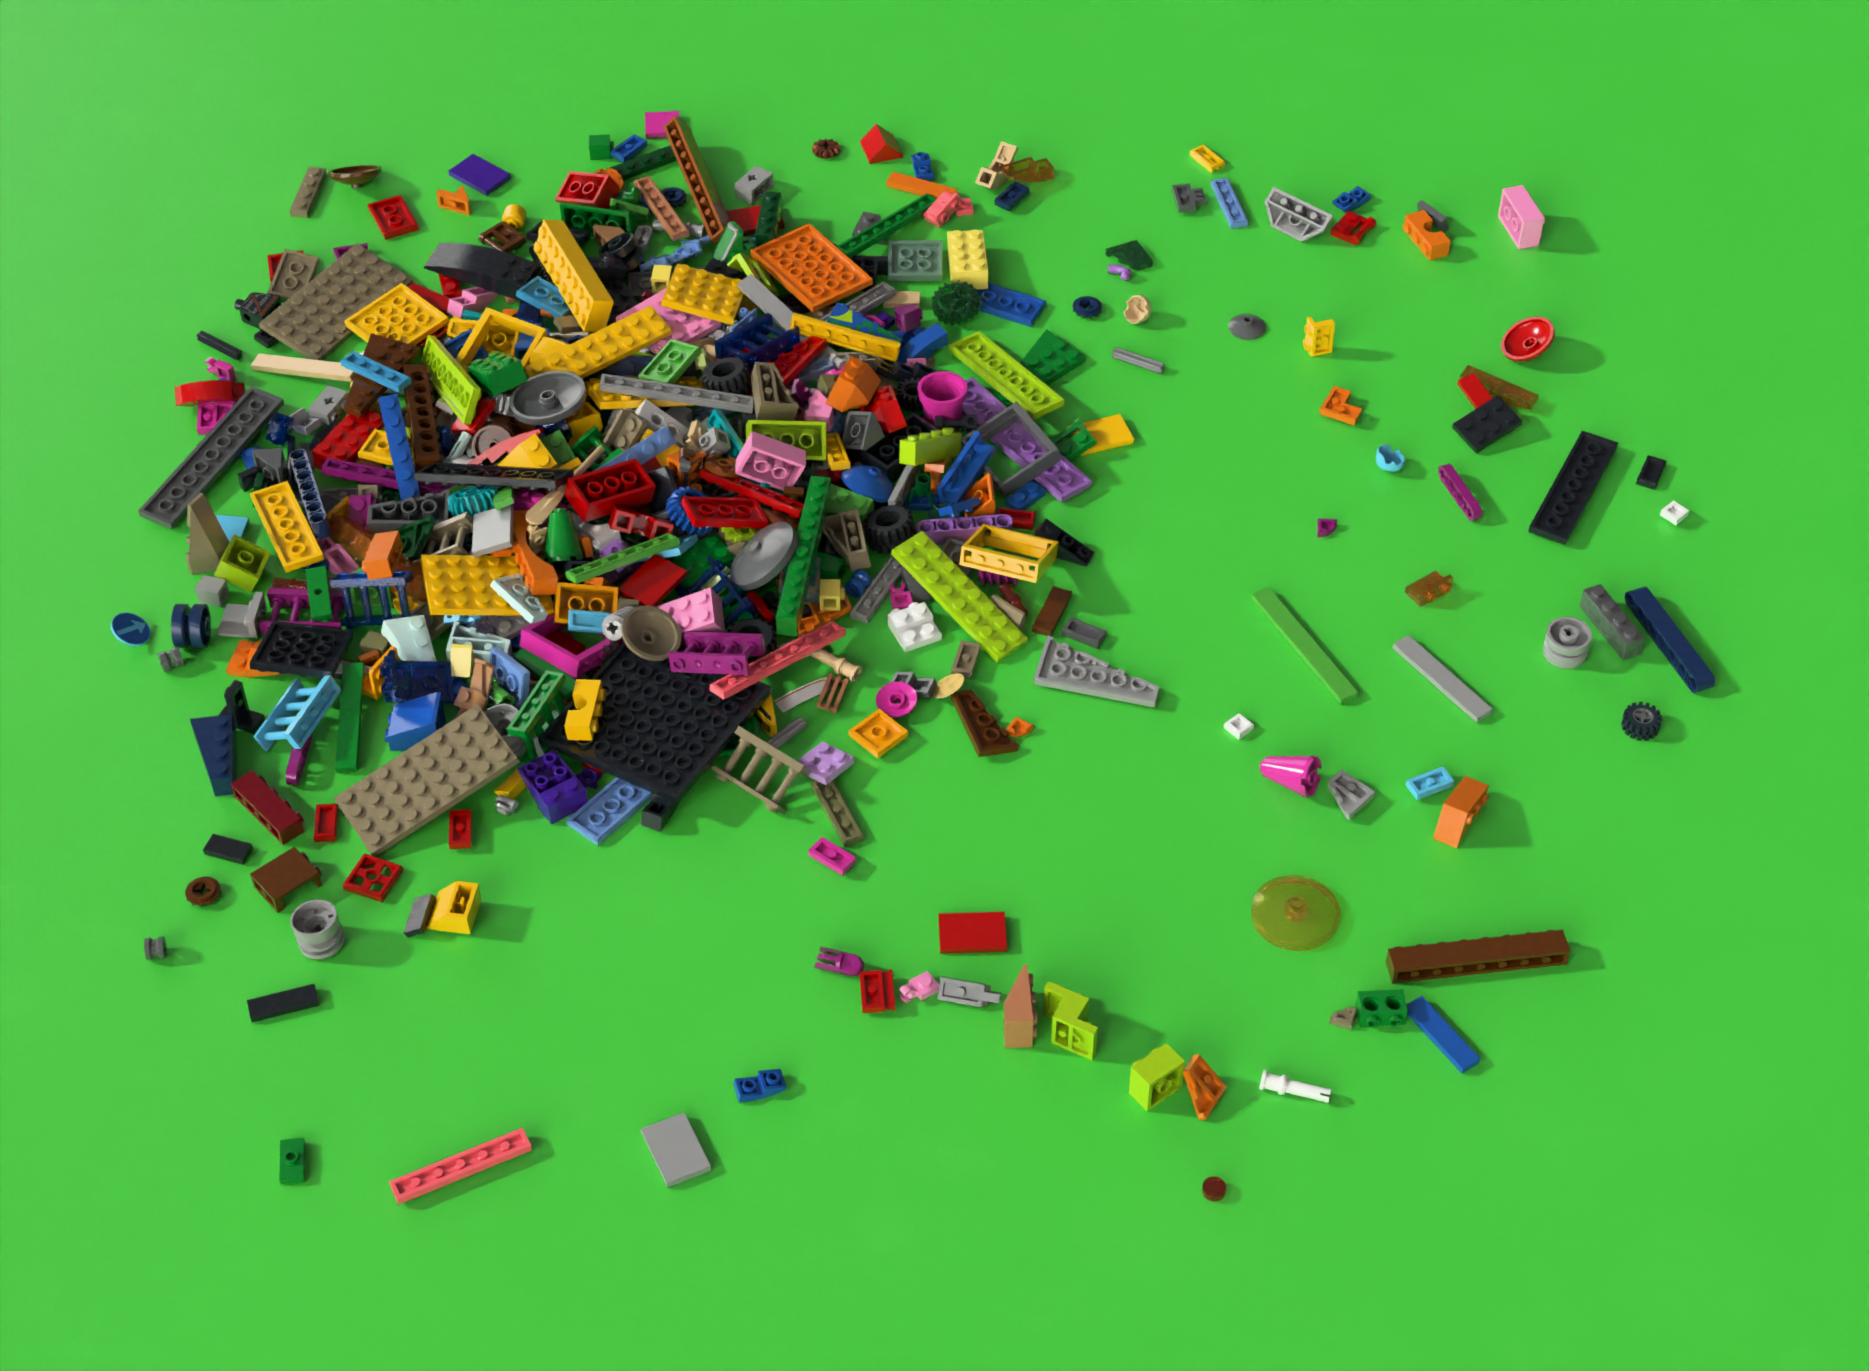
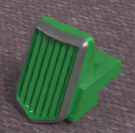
[712,221,757,264]

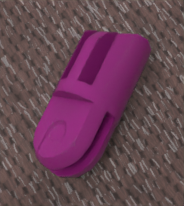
[814,946,864,976]

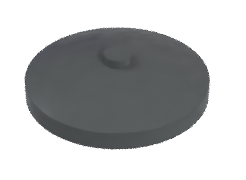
[510,371,587,425]
[730,522,798,590]

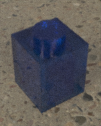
[266,412,295,446]

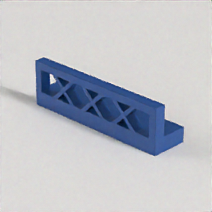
[937,431,996,505]

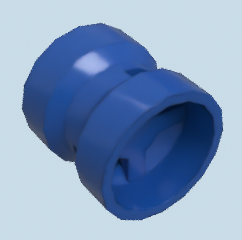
[845,570,872,598]

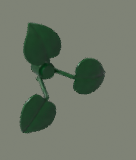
[875,469,961,520]

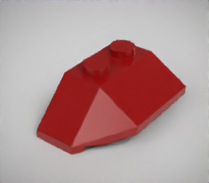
[860,385,907,433]

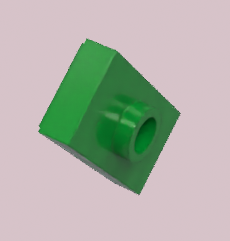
[279,1137,305,1184]

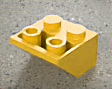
[427,881,481,934]

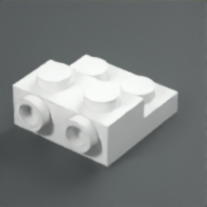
[888,602,942,652]

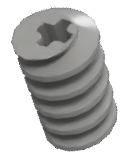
[602,606,634,641]

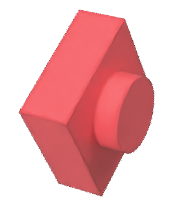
[955,198,973,217]

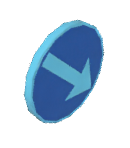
[111,612,151,647]

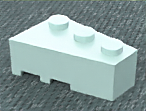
[381,615,438,680]
[446,621,513,667]

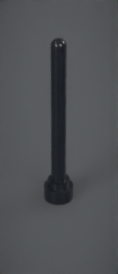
[286,435,298,495]

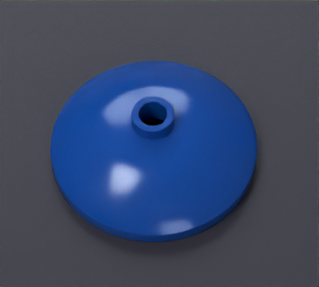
[841,465,895,503]

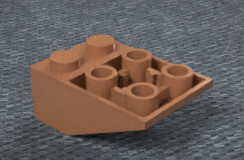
[1003,964,1037,1048]

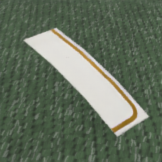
[774,676,833,713]

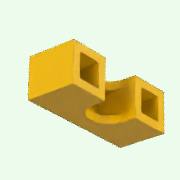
[564,679,606,741]

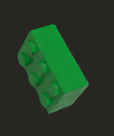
[467,351,528,396]

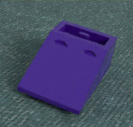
[517,750,588,824]

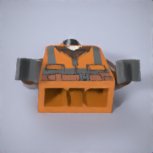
[666,447,708,488]

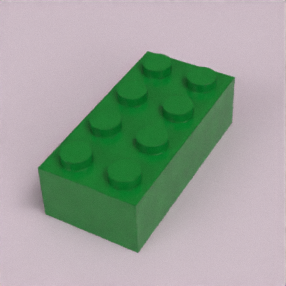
[663,534,735,603]

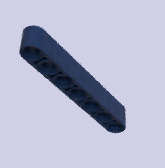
[289,449,332,539]
[1625,586,1715,693]

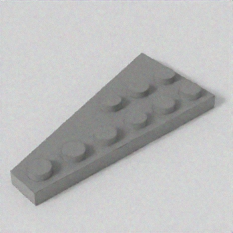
[1033,635,1159,708]

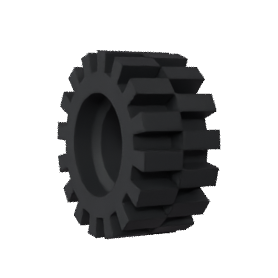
[897,377,923,412]

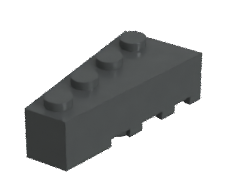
[367,489,451,534]

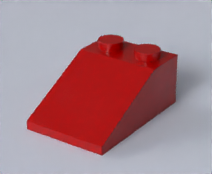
[554,171,620,209]

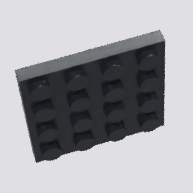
[250,621,353,679]

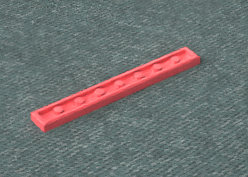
[710,621,846,700]

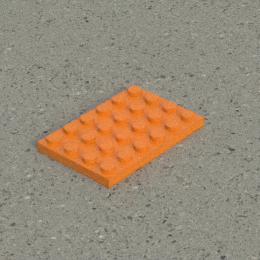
[750,223,873,313]

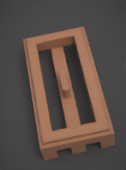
[816,673,849,713]

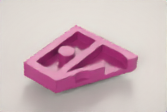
[197,401,236,435]

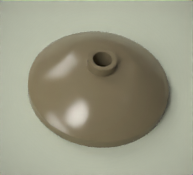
[621,606,681,661]

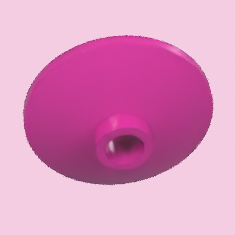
[876,682,917,717]

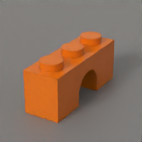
[1403,210,1451,260]

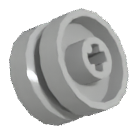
[1542,617,1592,669]

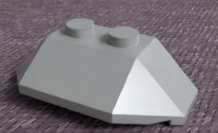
[1265,187,1333,242]

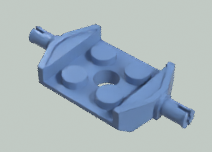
[639,235,711,272]

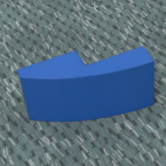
[911,152,934,181]
[1332,186,1371,212]
[733,1069,786,1103]

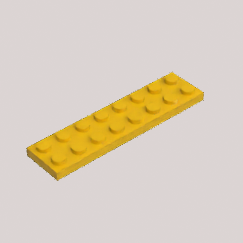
[524,305,672,379]

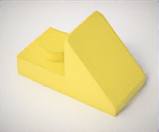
[450,644,475,678]

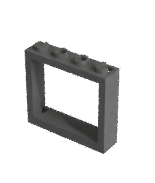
[961,401,1062,498]

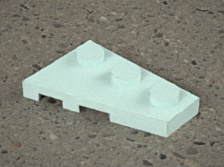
[491,573,548,624]

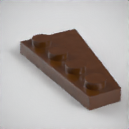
[951,689,1019,757]

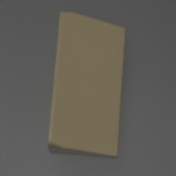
[991,594,1025,631]

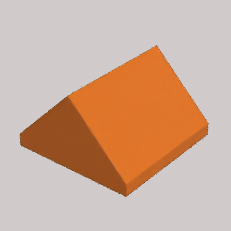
[962,473,995,517]

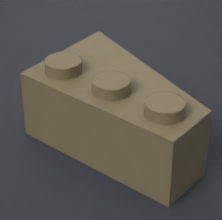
[751,362,799,421]
[823,509,871,571]

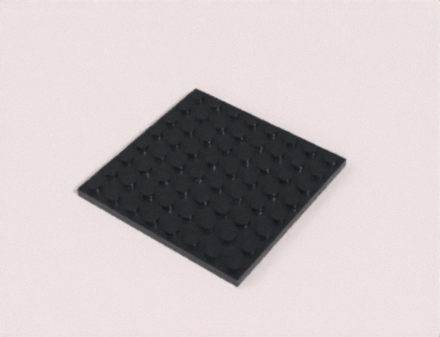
[538,639,772,804]

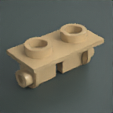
[527,524,548,557]

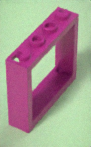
[520,613,624,678]

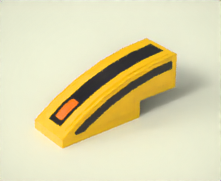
[753,680,777,737]

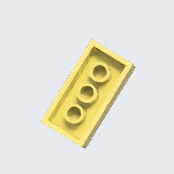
[947,229,988,291]

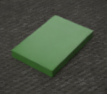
[638,339,702,384]

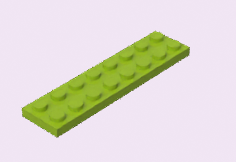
[948,331,1064,420]
[420,335,481,425]
[891,531,1028,663]

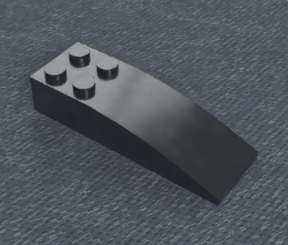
[424,242,539,302]

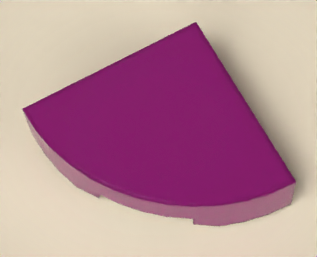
[1317,519,1337,537]

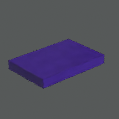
[449,154,511,196]

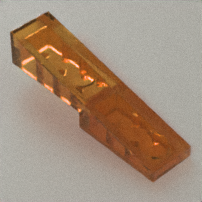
[1460,365,1538,409]

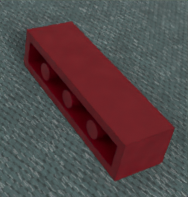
[230,770,304,845]

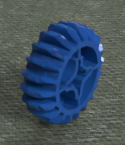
[665,486,713,536]

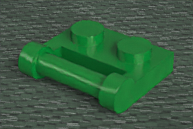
[1049,418,1097,462]

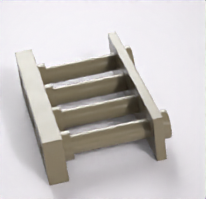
[395,512,473,583]
[711,726,811,814]

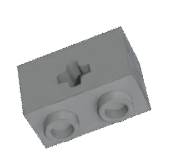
[734,166,773,205]
[308,386,348,428]

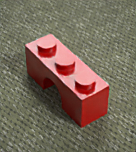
[608,506,674,540]

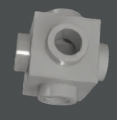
[698,427,731,456]

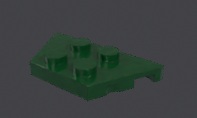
[389,516,436,567]

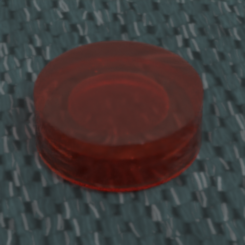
[1202,1177,1226,1201]

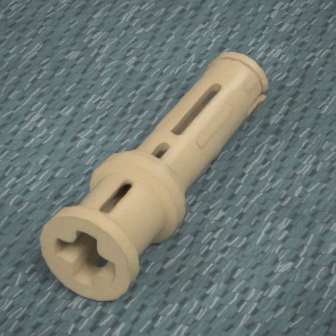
[809,648,862,683]

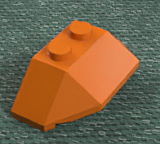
[825,356,881,412]

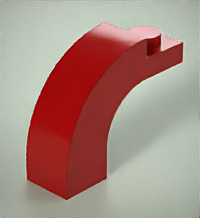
[174,380,245,407]

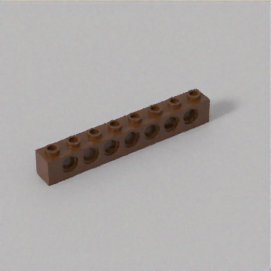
[403,364,443,472]

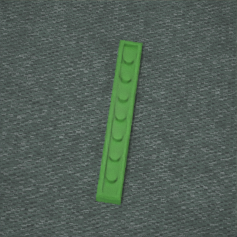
[1252,587,1358,705]

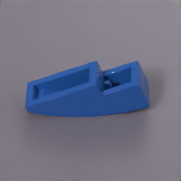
[892,323,948,363]

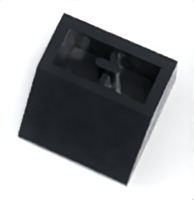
[646,465,680,513]

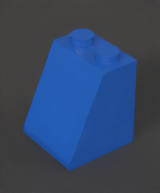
[385,692,446,751]

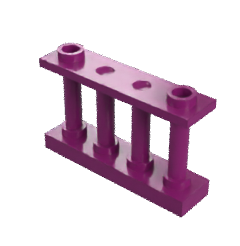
[259,588,351,637]
[668,631,766,675]

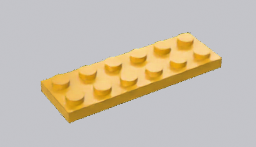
[250,481,324,573]

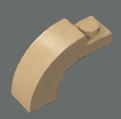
[975,141,1018,190]

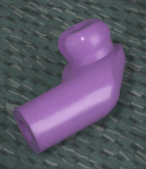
[1108,264,1132,281]

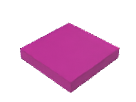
[645,111,680,138]

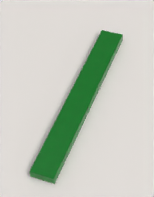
[836,194,936,258]

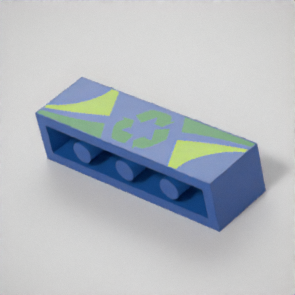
[826,302,902,363]

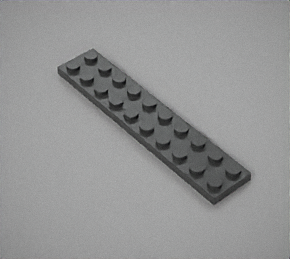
[138,386,284,530]

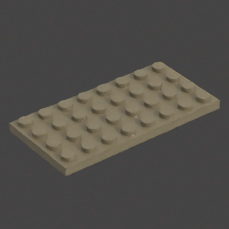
[259,243,413,361]
[334,704,520,857]

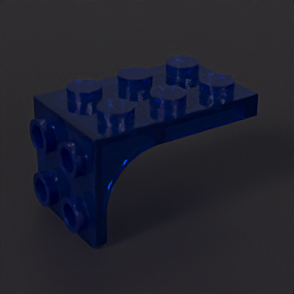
[380,650,453,703]

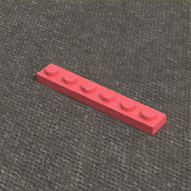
[389,1128,532,1205]

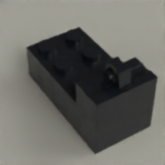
[587,252,637,327]

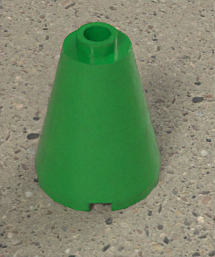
[543,508,584,562]

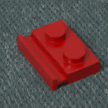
[859,969,895,1013]

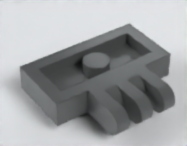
[1172,184,1207,213]

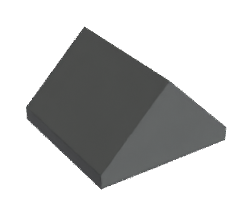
[842,411,885,450]
[252,448,287,486]

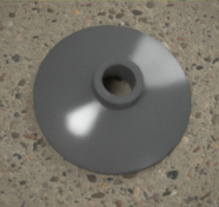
[1229,314,1265,340]

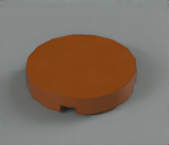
[704,454,741,478]

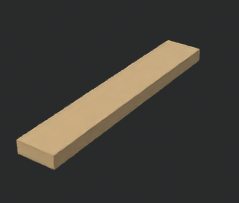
[251,353,356,382]

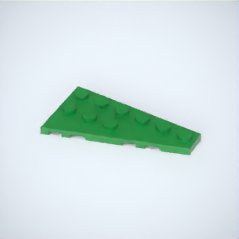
[994,329,1086,407]

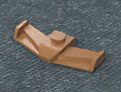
[453,658,495,720]

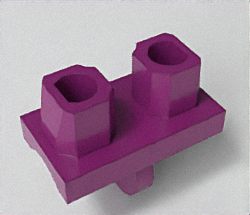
[786,378,816,408]

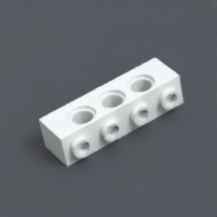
[635,399,689,448]

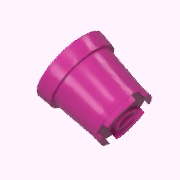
[918,371,967,426]

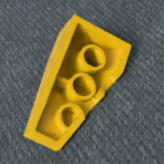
[446,318,521,358]

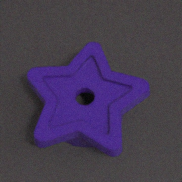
[575,768,602,789]

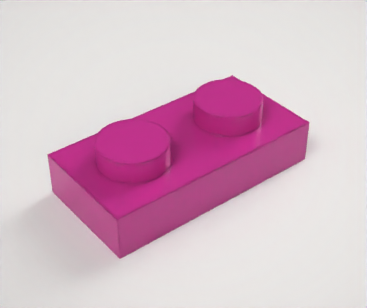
[809,837,856,876]

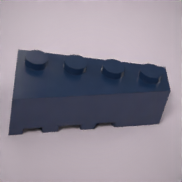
[190,714,237,796]

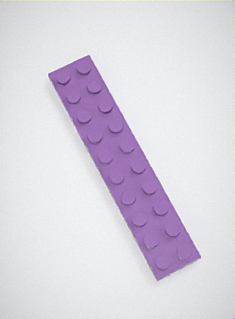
[962,377,1092,503]

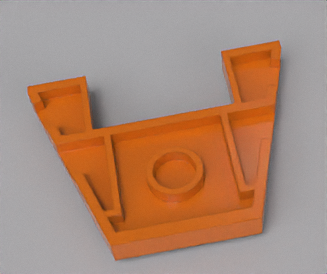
[776,579,851,638]

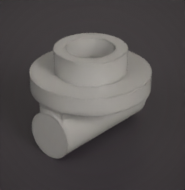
[494,794,519,816]

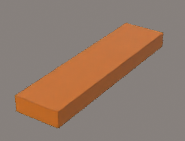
[886,172,957,199]

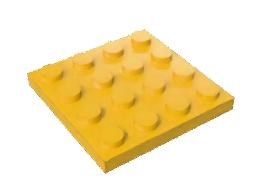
[661,264,745,325]
[344,283,449,346]

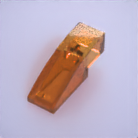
[1000,157,1054,182]

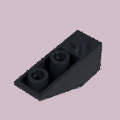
[1033,518,1094,567]

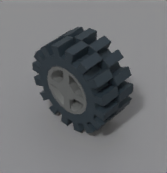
[1621,702,1662,741]

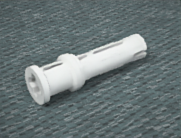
[1259,1070,1331,1103]

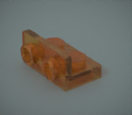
[1405,571,1453,607]

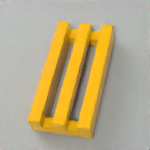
[1190,144,1225,173]

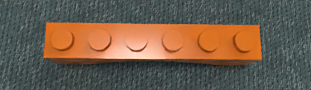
[510,510,558,595]

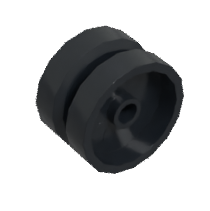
[598,232,645,273]

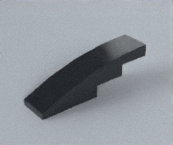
[873,358,937,383]

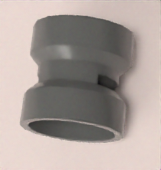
[157,647,184,672]

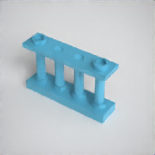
[253,675,341,752]

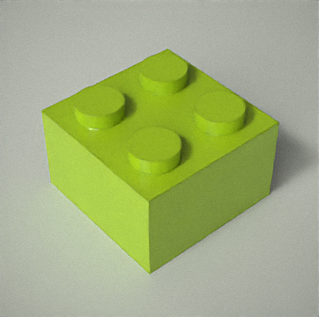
[214,534,270,593]
[1129,1043,1185,1111]

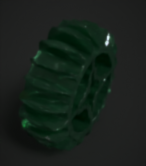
[931,280,981,326]

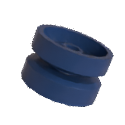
[171,604,211,648]

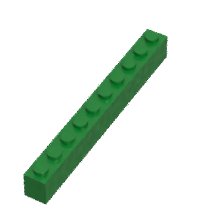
[776,476,831,636]

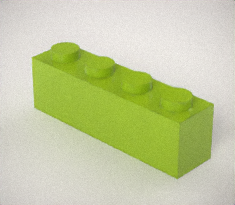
[899,428,961,466]

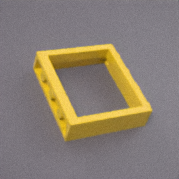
[455,307,548,390]
[959,524,1059,583]

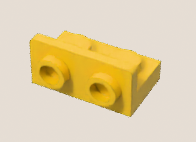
[1303,317,1335,357]

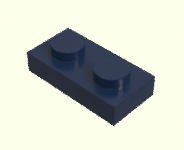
[995,181,1029,211]

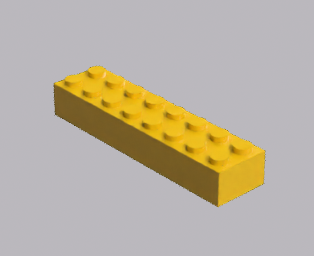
[534,219,614,332]

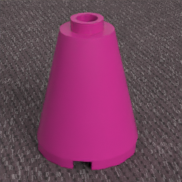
[1260,756,1322,798]

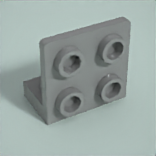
[218,592,267,638]

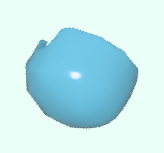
[1376,444,1405,472]

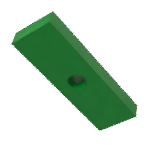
[305,566,333,622]

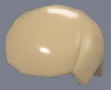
[1124,295,1151,324]

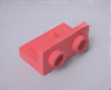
[923,190,962,228]

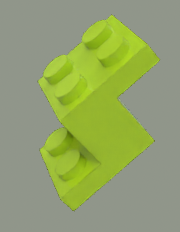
[1043,981,1098,1060]

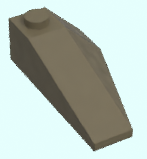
[186,492,229,575]

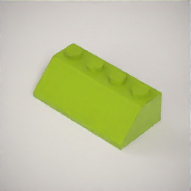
[746,420,826,461]

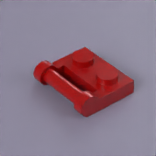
[1330,211,1376,245]

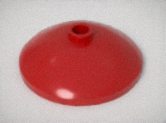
[1501,316,1555,362]

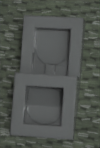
[890,672,937,699]

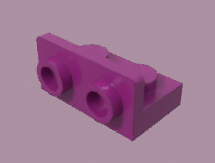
[348,493,378,535]

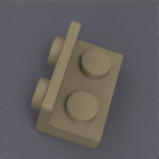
[603,409,648,452]

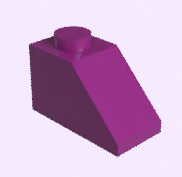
[894,303,923,333]

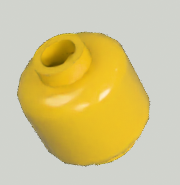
[502,204,527,230]

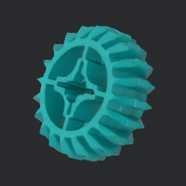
[447,485,498,517]

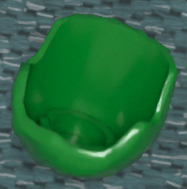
[616,186,641,206]

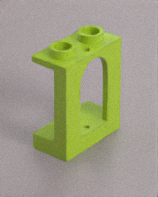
[727,253,779,296]

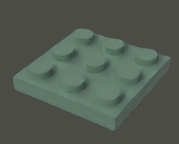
[888,240,942,281]

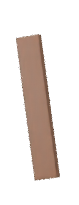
[633,176,690,241]

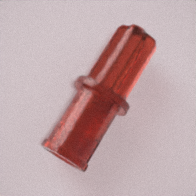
[272,578,307,589]

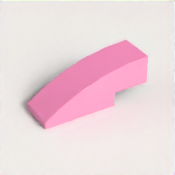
[447,287,499,319]
[316,536,360,583]

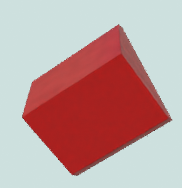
[860,124,903,164]

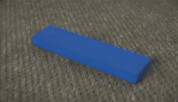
[1406,996,1481,1073]

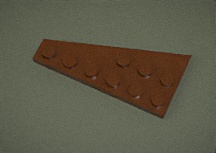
[344,333,420,417]

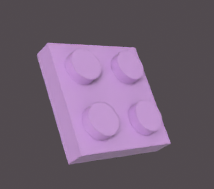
[797,741,854,785]

